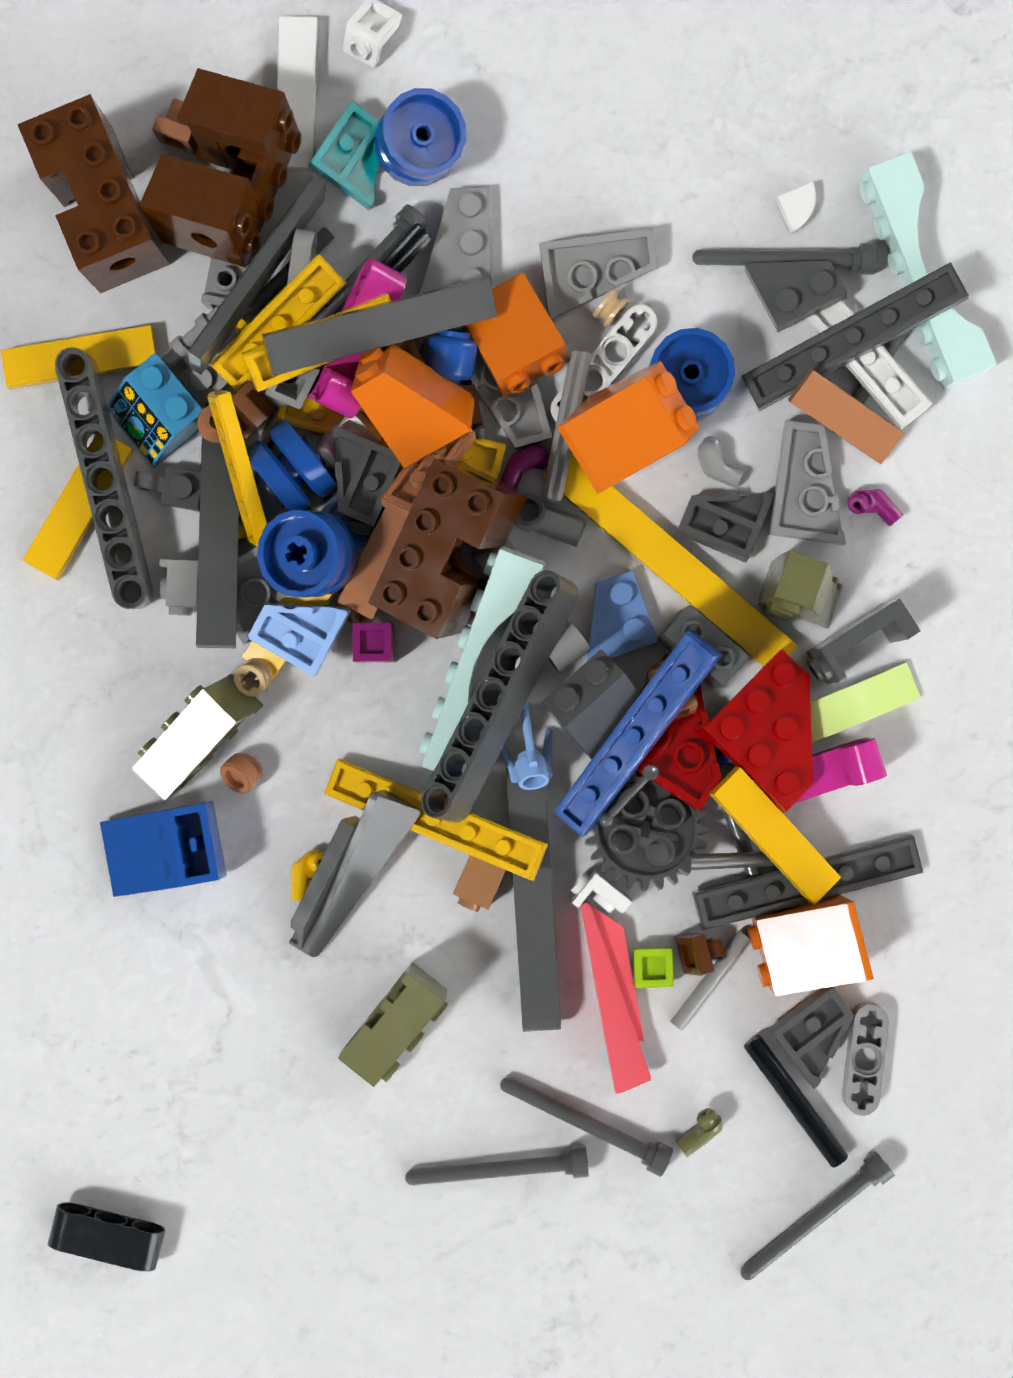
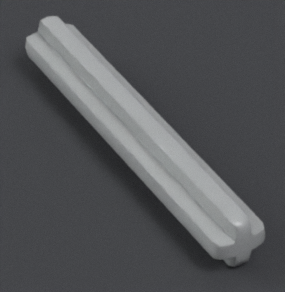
[542,350,591,502]

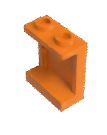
[462,272,569,397]

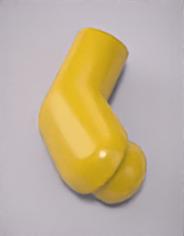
[291,849,324,901]

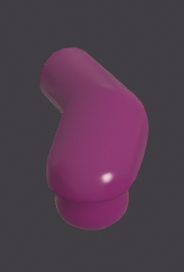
[500,444,550,489]
[847,489,904,527]

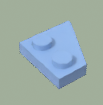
[247,603,352,677]

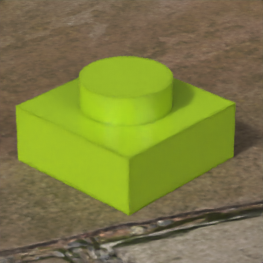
[633,947,674,988]

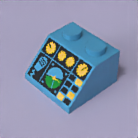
[107,352,203,467]

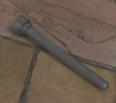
[308,204,428,322]
[692,243,878,275]
[500,1077,673,1177]
[405,1145,589,1185]
[740,1151,895,1280]

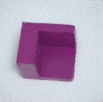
[352,622,395,663]

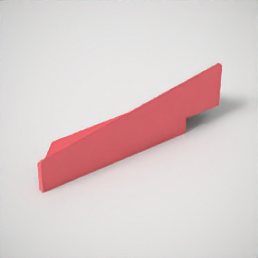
[580,900,651,1094]

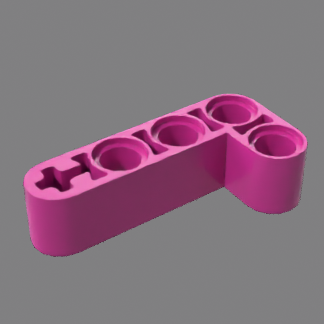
[307,258,407,418]
[796,738,888,803]

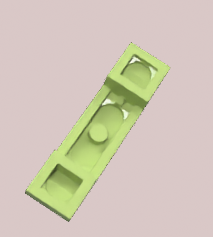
[810,662,921,742]

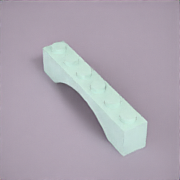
[859,151,997,389]
[419,546,546,774]

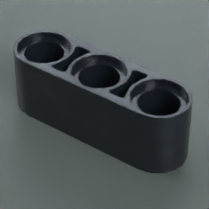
[47,1202,165,1272]

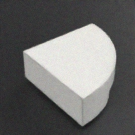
[776,181,816,235]

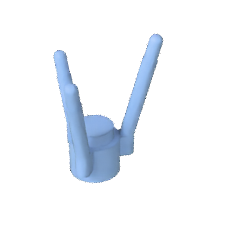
[500,701,553,790]

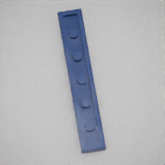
[553,630,722,837]

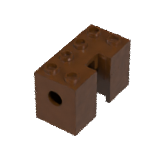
[139,68,301,268]
[17,94,170,294]
[368,458,528,639]

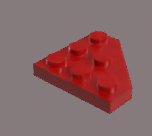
[700,649,813,813]
[635,653,722,812]

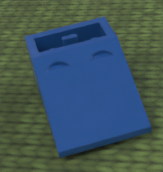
[100,801,227,897]

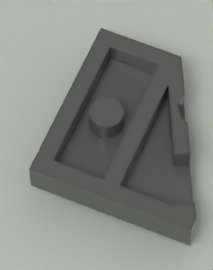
[745,260,848,332]
[332,425,401,527]
[676,492,775,563]
[768,986,855,1089]

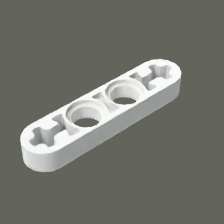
[550,305,657,425]

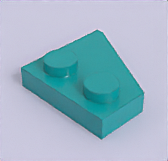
[308,100,380,210]

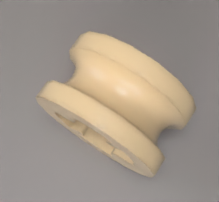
[593,289,629,328]
[234,658,273,697]

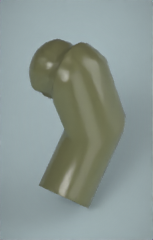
[676,1108,723,1157]

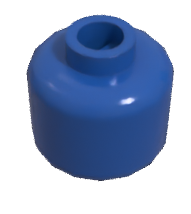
[425,329,478,385]

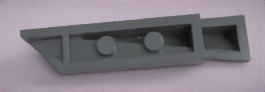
[289,789,421,957]

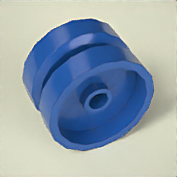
[375,88,466,186]
[649,328,735,421]
[246,418,337,511]
[257,510,358,597]

